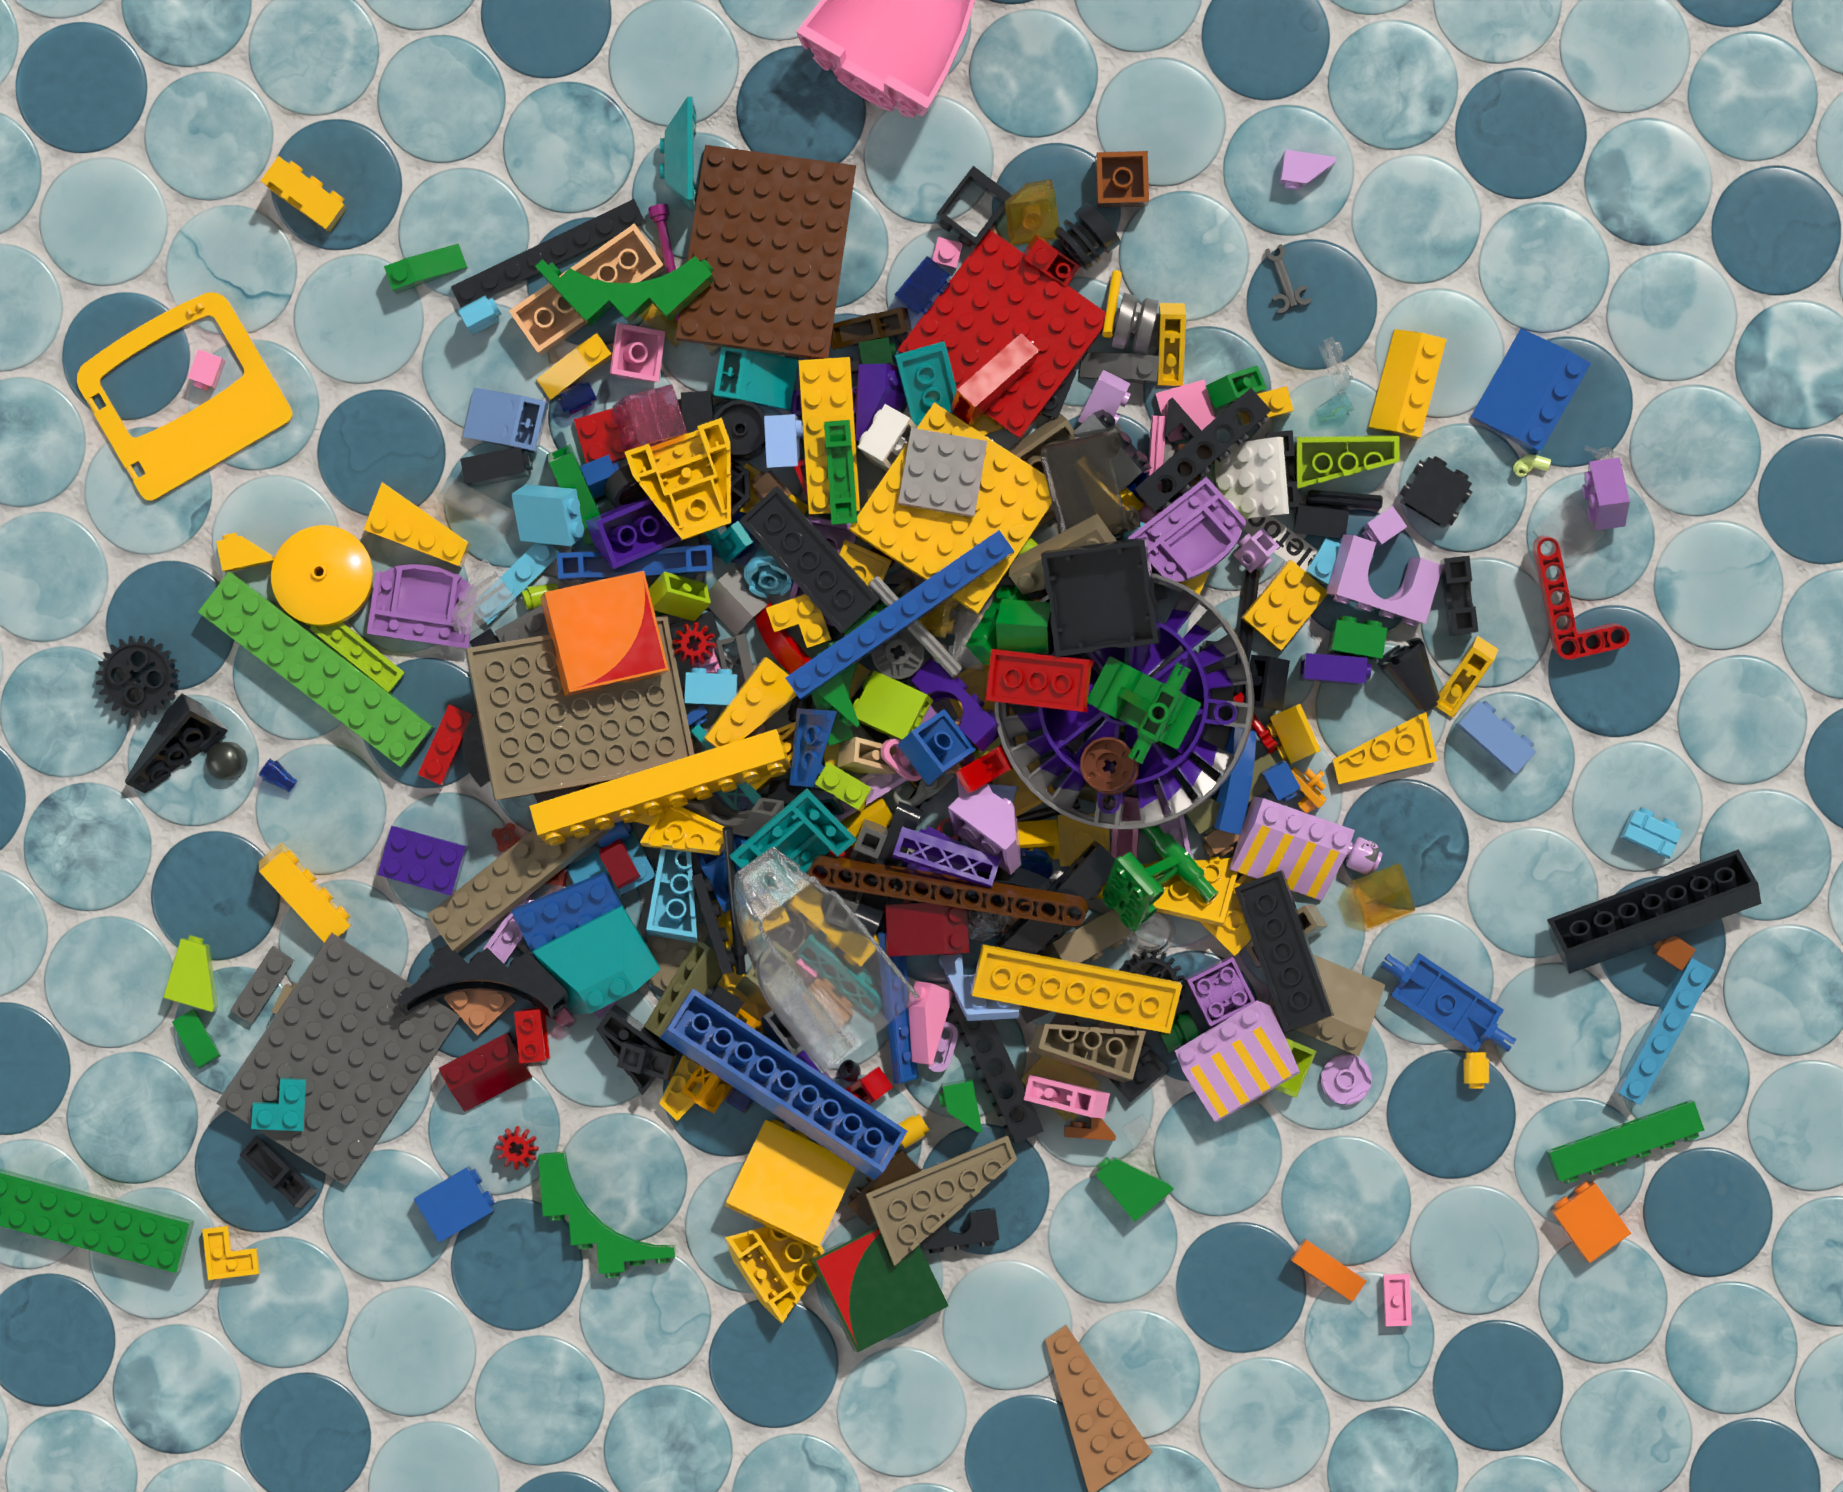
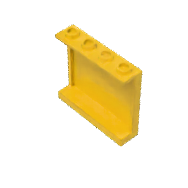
[724,1119,856,1250]

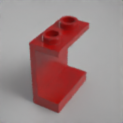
[514,1008,551,1064]

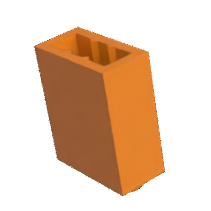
[1551,1181,1631,1263]

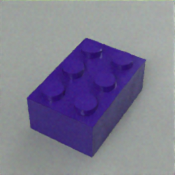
[377,826,468,896]

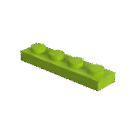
[309,622,405,693]

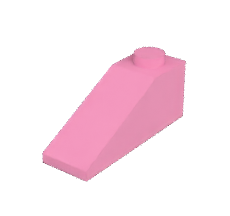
[908,981,954,1066]
[1024,1075,1110,1119]

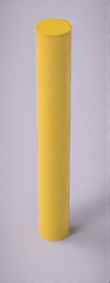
[1103,270,1122,338]

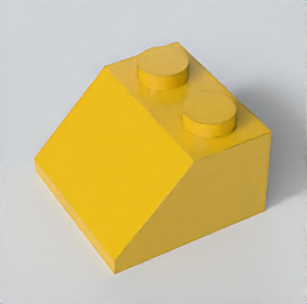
[1266,704,1321,764]

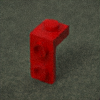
[956,745,1013,794]

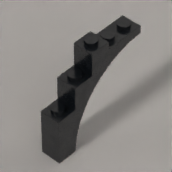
[396,944,570,1018]

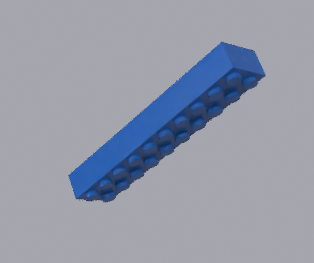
[660,989,908,1180]

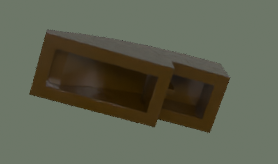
[831,307,912,350]

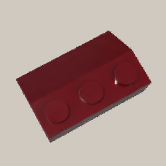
[439,1031,533,1112]

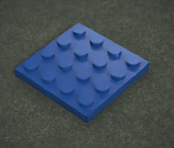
[512,871,622,965]

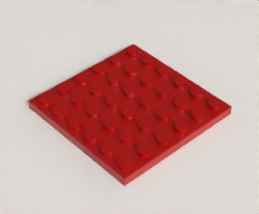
[897,230,1106,440]

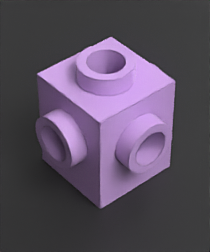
[1233,528,1280,573]

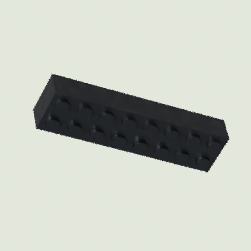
[1547,849,1762,974]

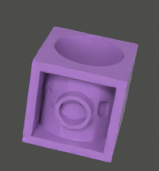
[1184,956,1255,1026]

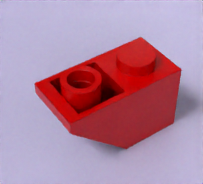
[1023,234,1080,287]

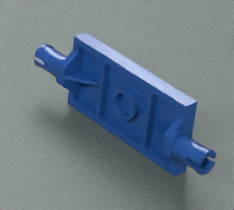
[1380,953,1516,1052]

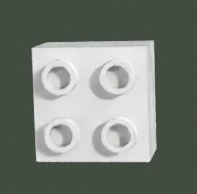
[858,404,917,472]

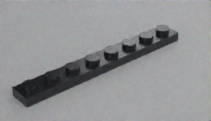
[451,199,645,308]

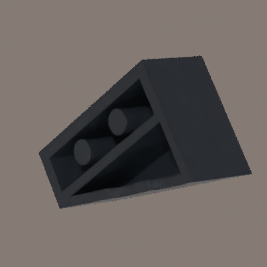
[596,1004,677,1095]

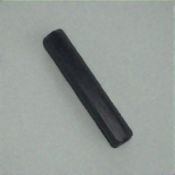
[1307,490,1383,509]

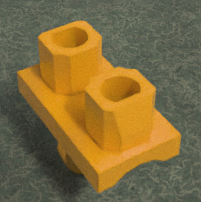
[1291,766,1327,813]

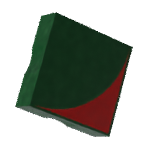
[809,1225,949,1353]

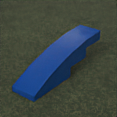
[1214,727,1256,835]

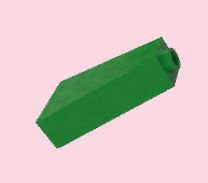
[547,444,601,546]

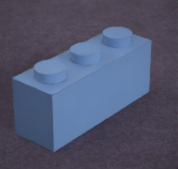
[1456,701,1536,775]

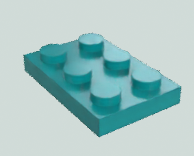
[895,341,957,427]

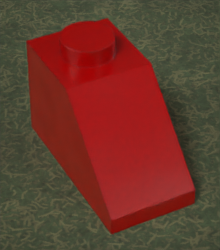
[845,1066,893,1105]

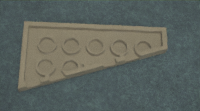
[865,1135,1017,1266]

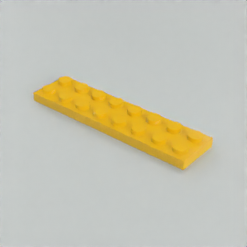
[971,944,1182,1034]

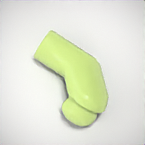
[1513,454,1551,477]

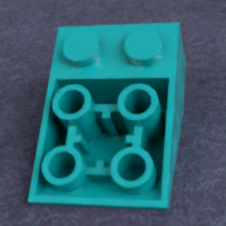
[713,347,798,410]

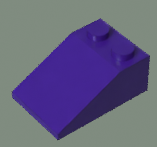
[856,364,906,441]

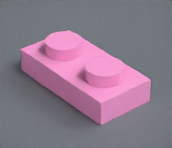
[1383,1273,1412,1326]

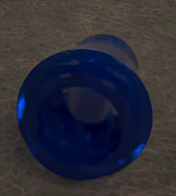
[258,758,298,793]

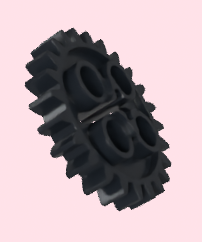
[95,636,180,718]

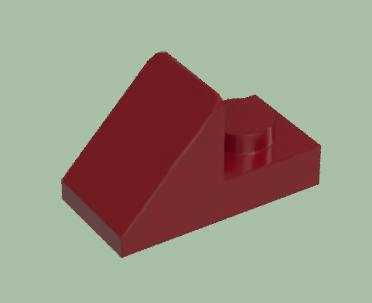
[598,838,641,889]

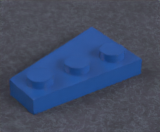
[790,708,837,787]

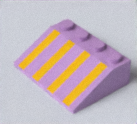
[1229,796,1355,901]
[1175,1000,1300,1122]

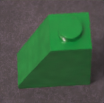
[1094,1157,1174,1222]

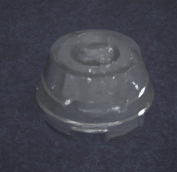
[967,894,1009,943]
[1125,912,1176,957]

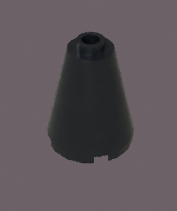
[1377,638,1440,711]

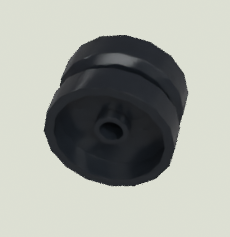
[713,400,766,461]

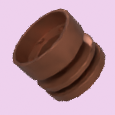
[1080,737,1139,795]

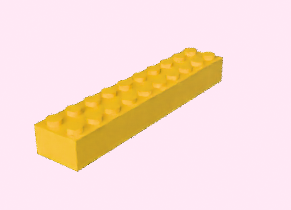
[529,729,791,846]

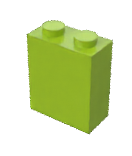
[853,670,933,740]

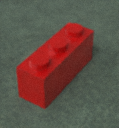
[418,704,473,785]

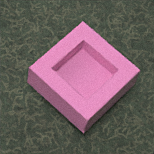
[932,237,963,269]

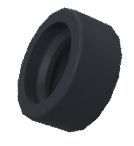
[604,464,647,508]

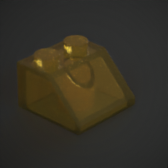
[1349,863,1415,929]

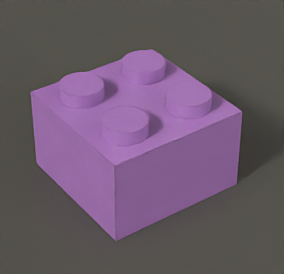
[1582,457,1630,531]

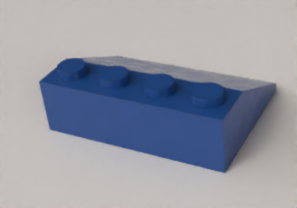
[1470,328,1591,454]

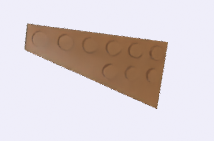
[1045,1325,1153,1492]

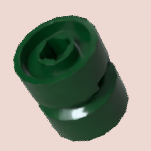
[1158,1010,1200,1055]

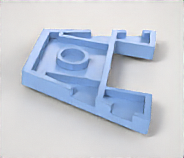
[939,954,1023,1021]

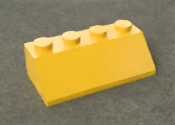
[1368,329,1447,440]

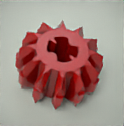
[673,622,716,666]
[495,1126,539,1170]

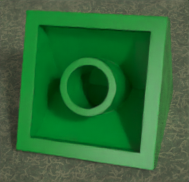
[996,599,1052,655]

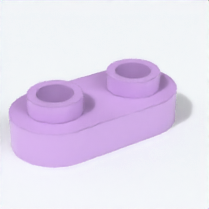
[927,1022,958,1072]

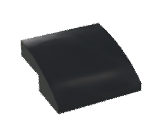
[1109,1030,1170,1104]

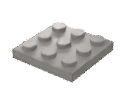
[898,428,987,518]

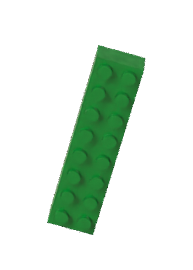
[0,1169,195,1273]

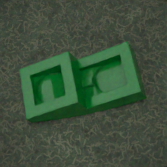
[172,1009,221,1069]

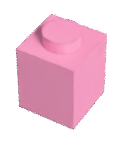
[188,349,226,391]

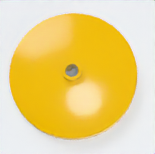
[271,525,374,627]

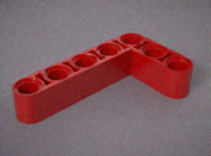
[1533,535,1630,660]

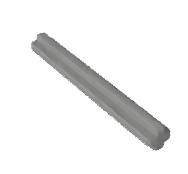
[868,576,962,677]

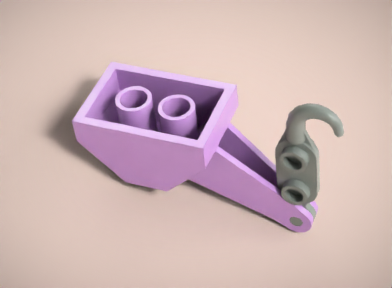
[893,753,1021,875]

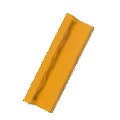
[681,1008,763,1113]

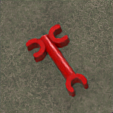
[1233,692,1278,755]

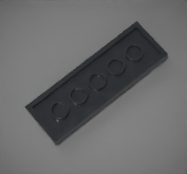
[740,486,881,634]
[1234,870,1334,1033]

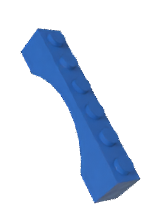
[557,545,714,581]

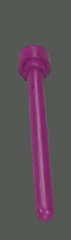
[648,204,679,323]

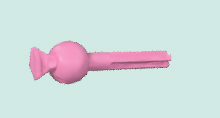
[1135,415,1167,523]

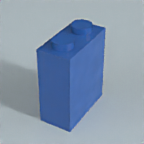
[414,1166,496,1243]

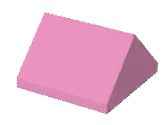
[610,323,665,382]

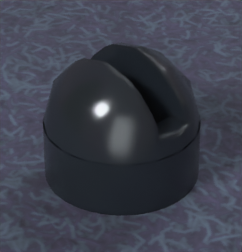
[838,1059,861,1082]

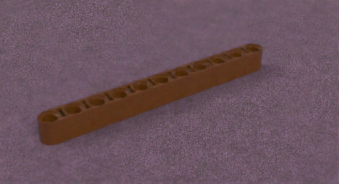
[808,855,1088,926]

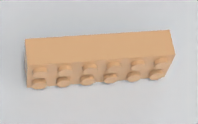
[509,223,665,356]

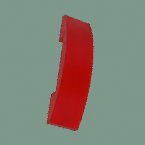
[755,602,811,674]

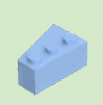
[764,414,804,468]

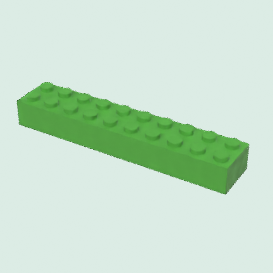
[198,571,435,768]

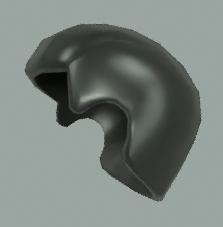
[205,742,248,780]

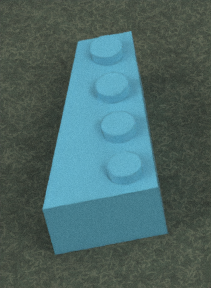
[646,848,698,943]

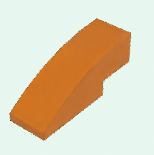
[1290,1238,1367,1302]

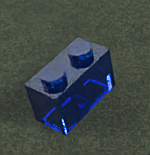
[894,256,951,317]

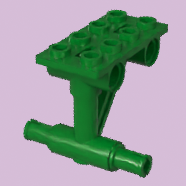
[1087,657,1201,764]
[1102,825,1219,932]

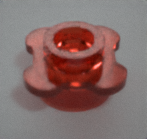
[492,823,521,852]

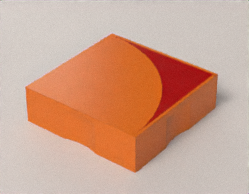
[540,571,669,697]

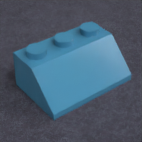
[567,831,656,897]

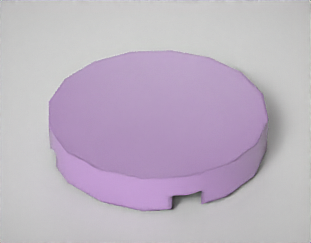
[1320,1054,1372,1105]

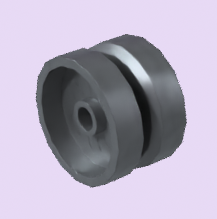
[1111,293,1159,355]

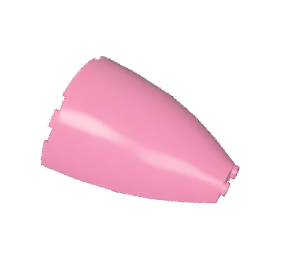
[797,0,975,118]

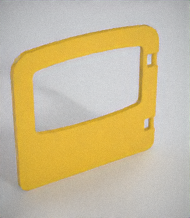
[77,292,293,501]

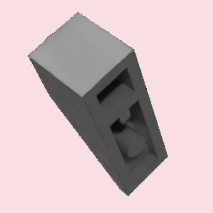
[1079,352,1159,385]

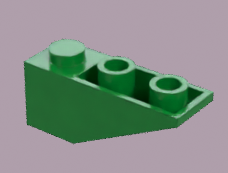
[816,653,860,728]

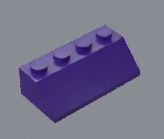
[585,495,682,569]

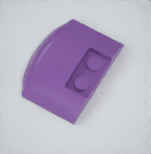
[1128,477,1246,584]
[367,564,478,649]

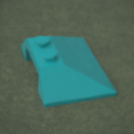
[660,97,697,211]
[730,789,857,906]
[533,905,661,1015]

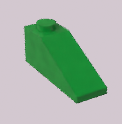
[384,243,468,294]

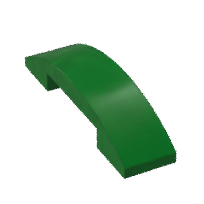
[824,420,858,525]

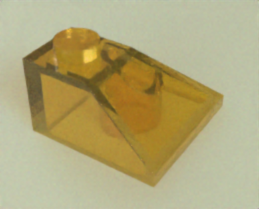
[1005,179,1059,245]

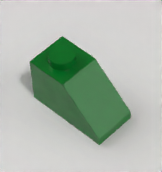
[1206,365,1267,409]

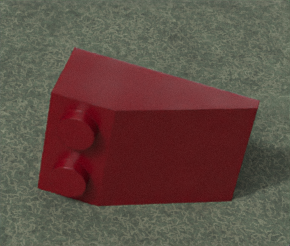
[884,903,969,956]

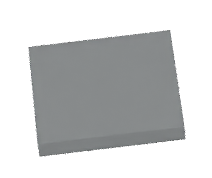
[708,564,773,635]

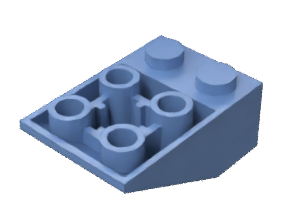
[463,387,549,454]

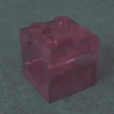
[611,384,687,451]

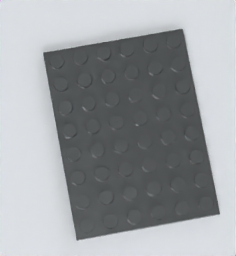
[217,932,460,1186]

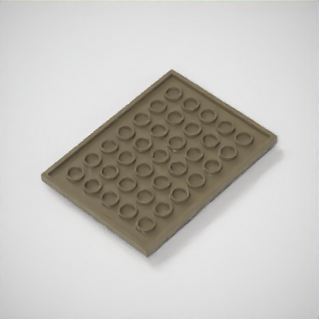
[465,615,694,801]

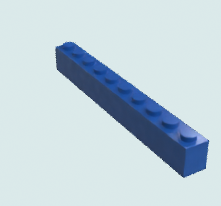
[785,530,1014,701]

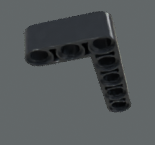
[850,801,923,938]

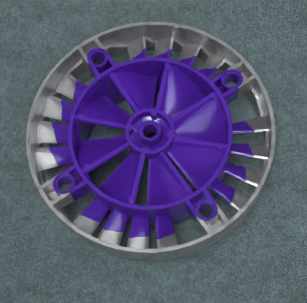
[994,574,1254,829]

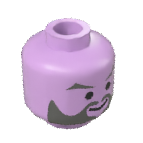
[1346,837,1383,874]

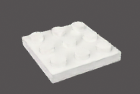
[1215,437,1289,519]

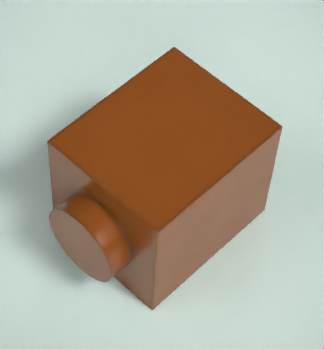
[1652,936,1696,971]

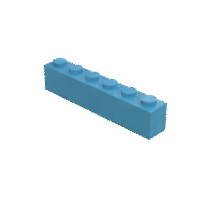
[1614,958,1714,1105]

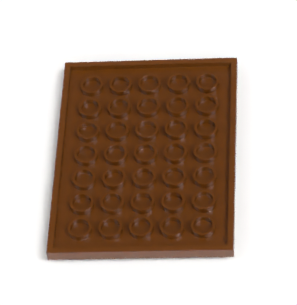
[676,145,856,359]

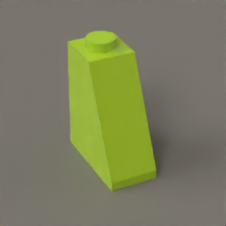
[163,935,218,1012]

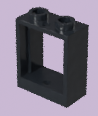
[936,166,1014,248]

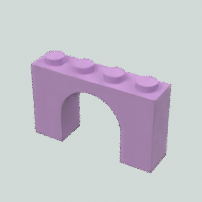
[1326,535,1443,627]

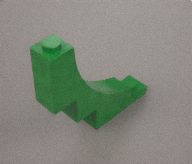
[535,256,715,326]

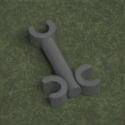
[1265,244,1312,314]

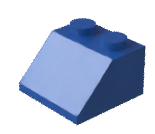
[897,709,976,786]

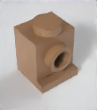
[751,471,791,500]
[1202,829,1240,857]

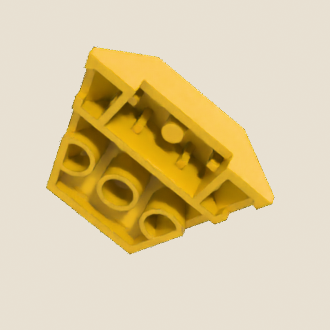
[725,1226,824,1324]

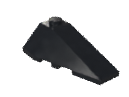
[125,693,228,793]

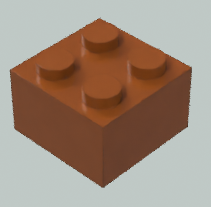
[1095,151,1149,208]

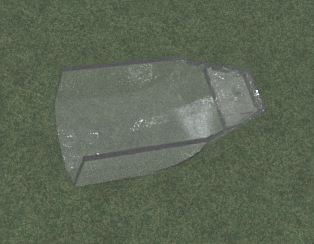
[734,847,920,1074]

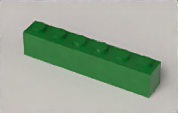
[1546,1100,1705,1184]

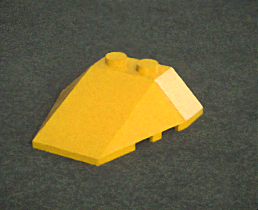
[625,418,731,540]

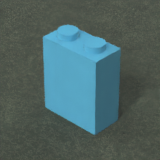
[512,484,584,546]

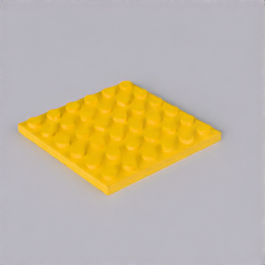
[849,403,1063,615]

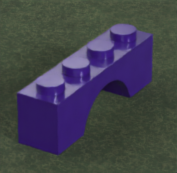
[909,658,1001,752]

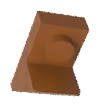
[1064,1117,1116,1141]

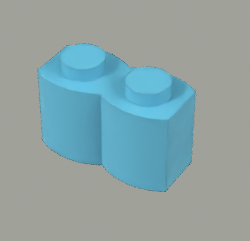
[458,295,502,335]

